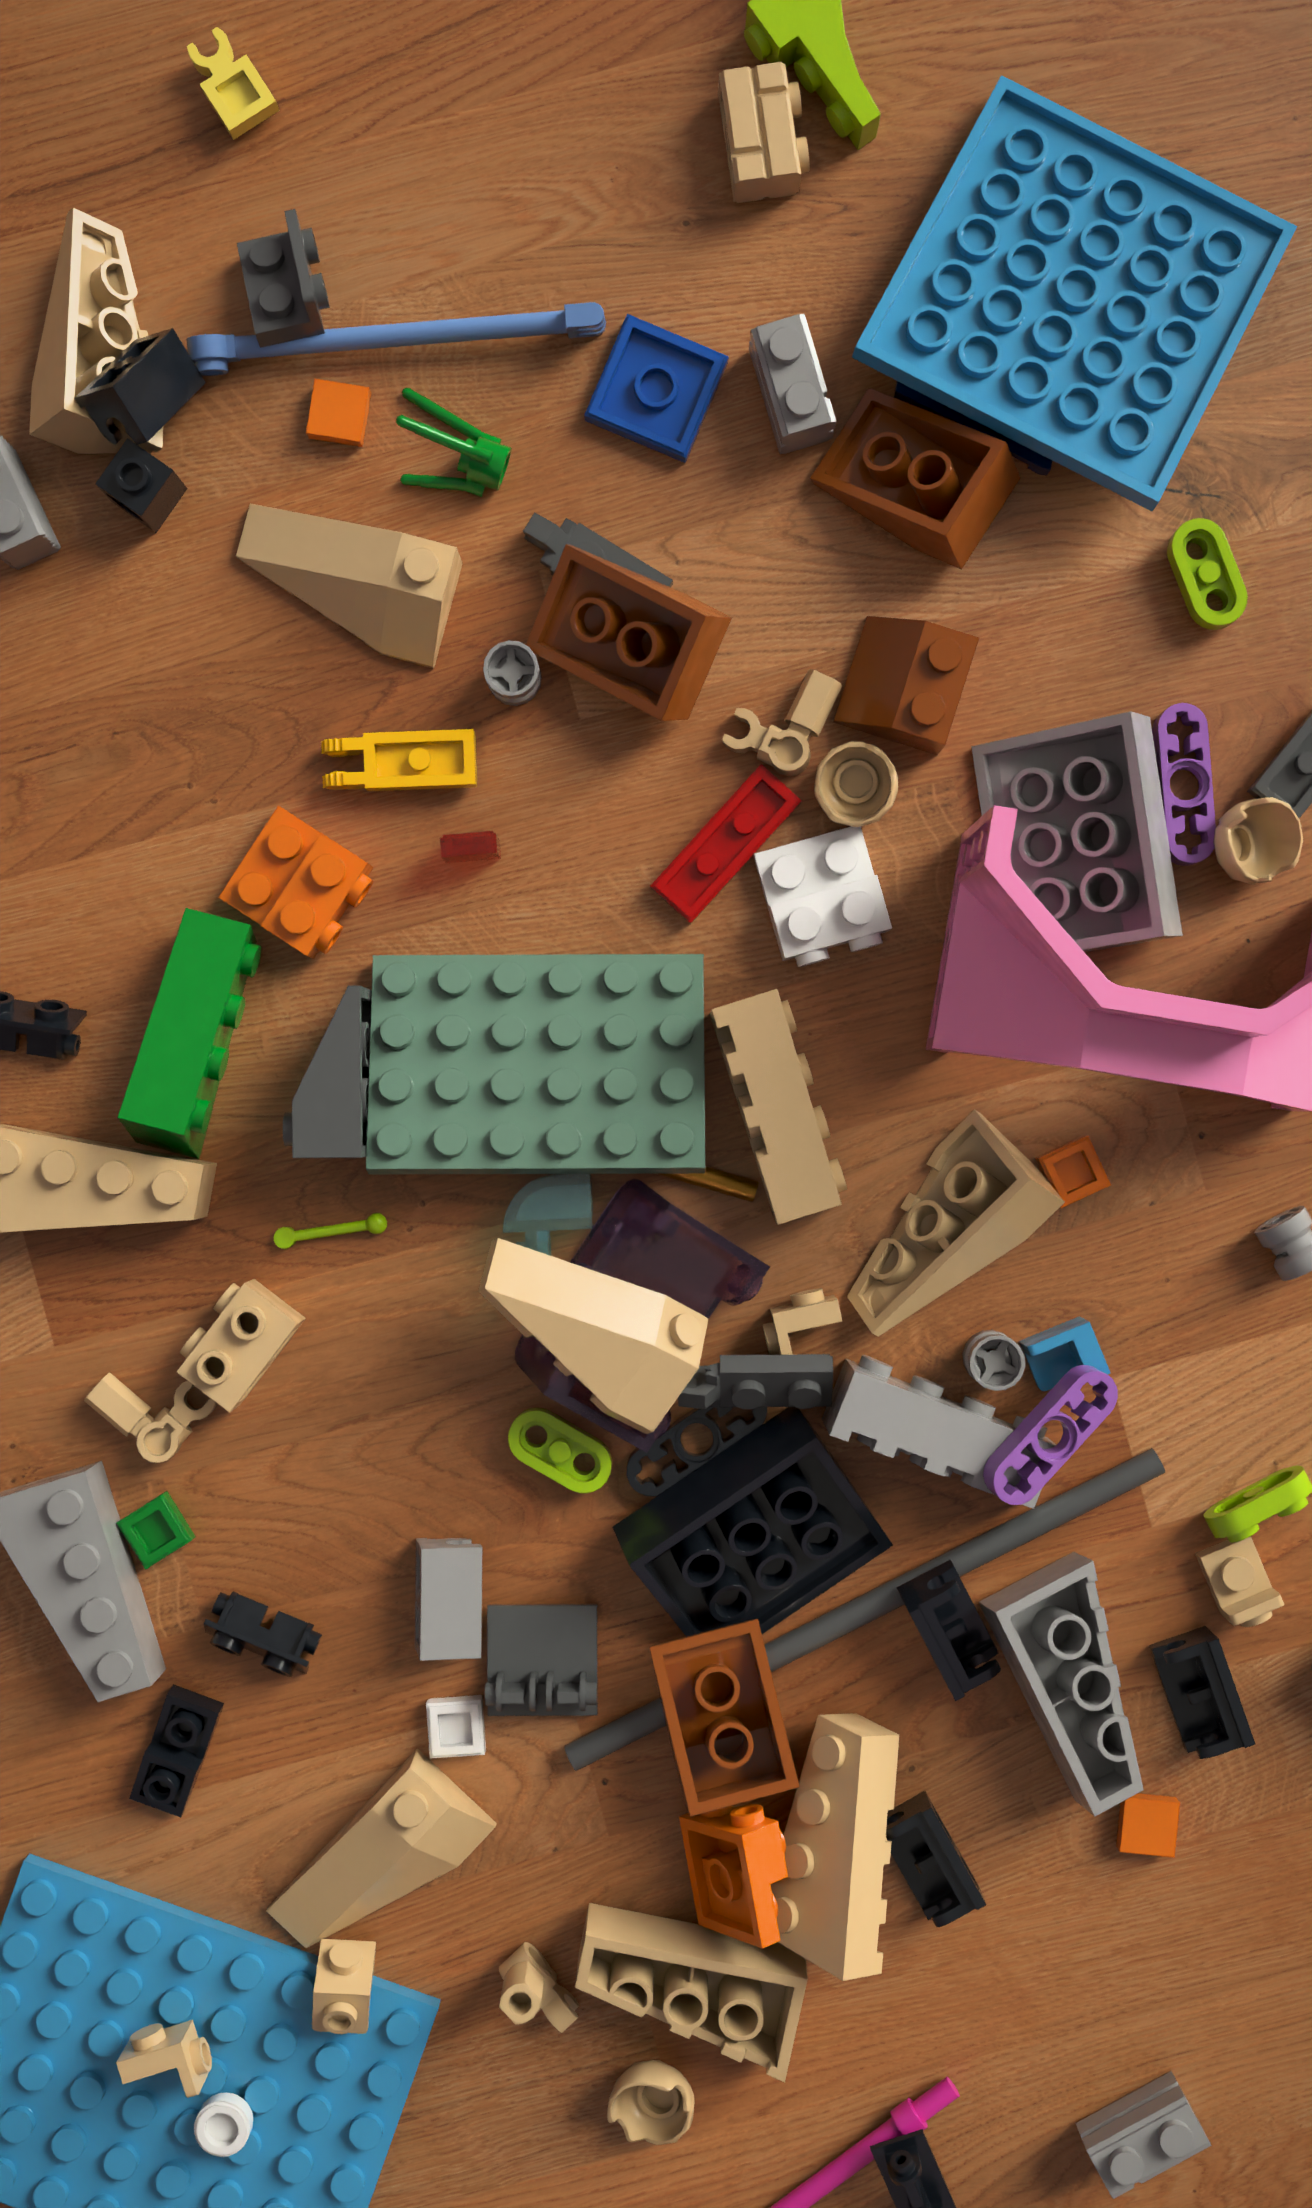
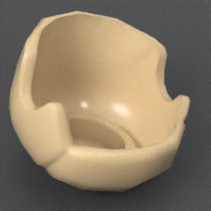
[814,741,898,828]
[1213,797,1303,885]
[607,2060,695,2145]

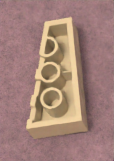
[709,989,847,1225]
[0,1124,217,1233]
[770,1713,899,1981]
[575,1903,808,2083]

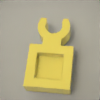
[187,27,280,140]

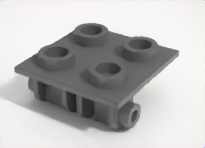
[485,1604,598,1716]

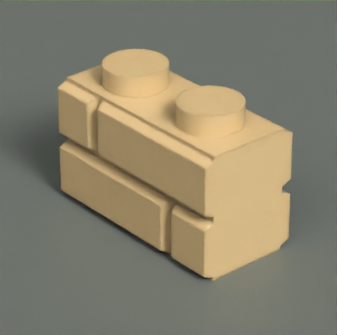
[718,62,810,203]

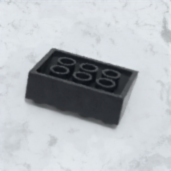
[612,1407,893,1637]

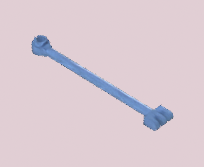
[186,302,606,376]

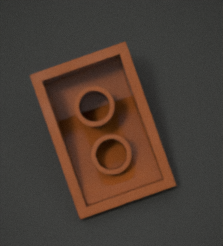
[810,388,1020,570]
[526,544,732,721]
[649,1618,799,1817]

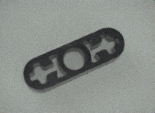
[627,1406,768,1496]

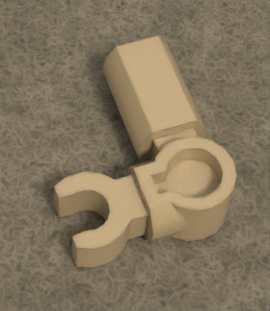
[722,669,842,776]
[84,1372,217,1463]
[499,1942,579,2033]

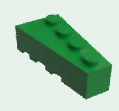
[118,908,261,1159]

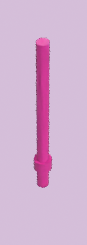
[769,2077,960,2208]

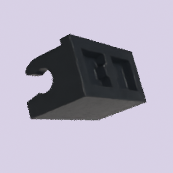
[75,328,206,445]
[896,1560,1001,1701]
[1149,1626,1255,1759]
[886,1791,986,1927]

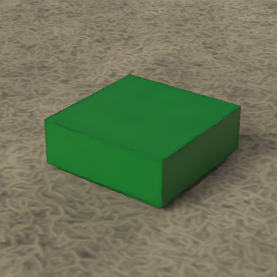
[116,1491,196,1570]

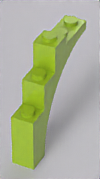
[744,0,881,150]

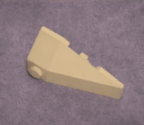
[29,208,163,454]
[236,503,463,669]
[847,1109,1065,1337]
[479,1238,709,1434]
[266,1749,497,1948]

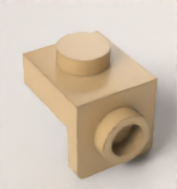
[762,1288,842,1355]
[312,1939,376,2034]
[116,2019,212,2098]

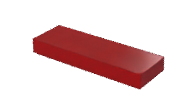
[650,764,802,924]

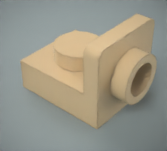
[1195,1536,1284,1627]

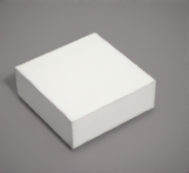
[426,1695,486,1759]

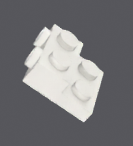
[753,826,892,967]

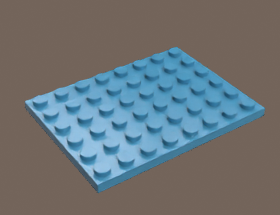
[0,1854,441,2208]

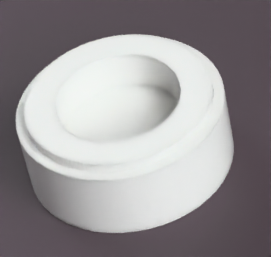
[194,2092,253,2157]

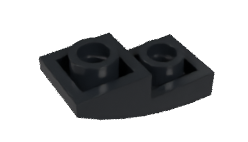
[129,1684,224,1818]

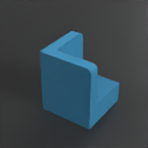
[1019,1316,1111,1391]

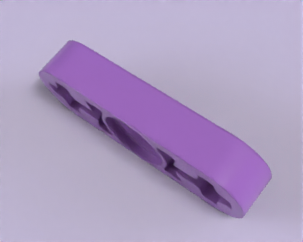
[1152,703,1216,866]
[983,1365,1118,1505]

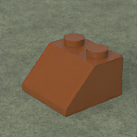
[833,616,979,755]

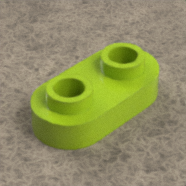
[1167,518,1248,630]
[508,1408,612,1493]
[1203,1466,1312,1543]

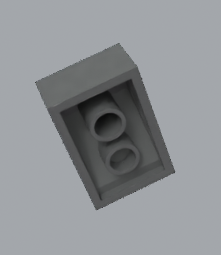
[283,986,372,1158]

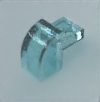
[503,1174,594,1256]

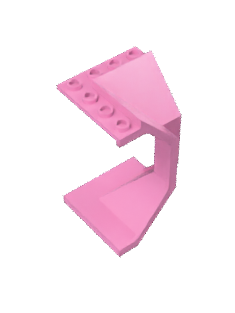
[926,805,1312,1112]

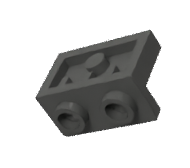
[237,209,330,348]

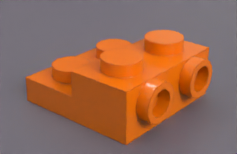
[218,805,373,959]
[679,1804,788,1949]

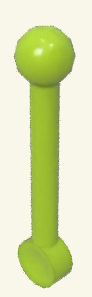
[274,1213,387,1249]

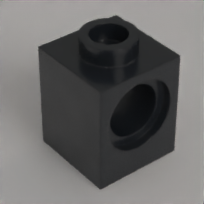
[95,438,188,533]

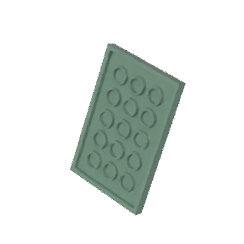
[366,954,705,1175]

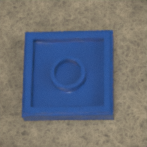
[584,314,729,463]

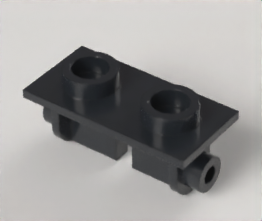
[0,991,87,1060]
[203,1591,322,1677]
[870,2129,956,2208]

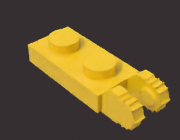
[321,729,477,791]

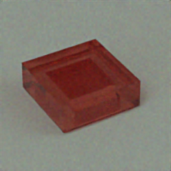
[440,831,501,863]

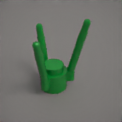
[396,388,512,497]

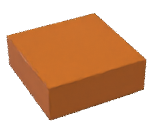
[306,379,372,447]
[1035,1135,1111,1208]
[1116,1793,1180,1858]

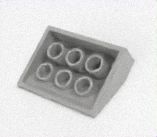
[971,711,1183,952]

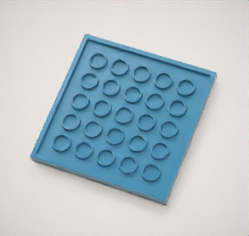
[852,75,1297,511]

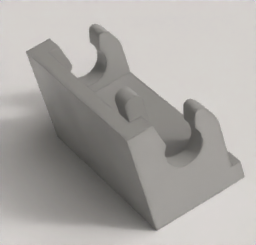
[415,1538,483,1661]

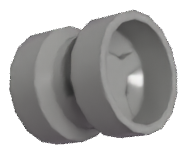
[483,640,542,706]
[1254,1206,1312,1281]
[962,1330,1025,1391]

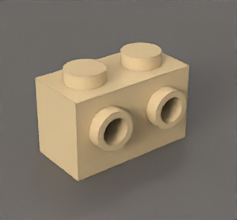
[177,1279,306,1413]

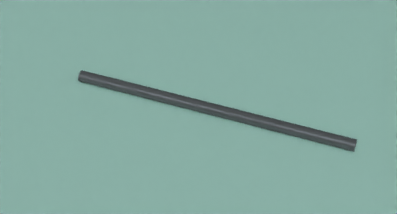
[564,1448,1165,1771]

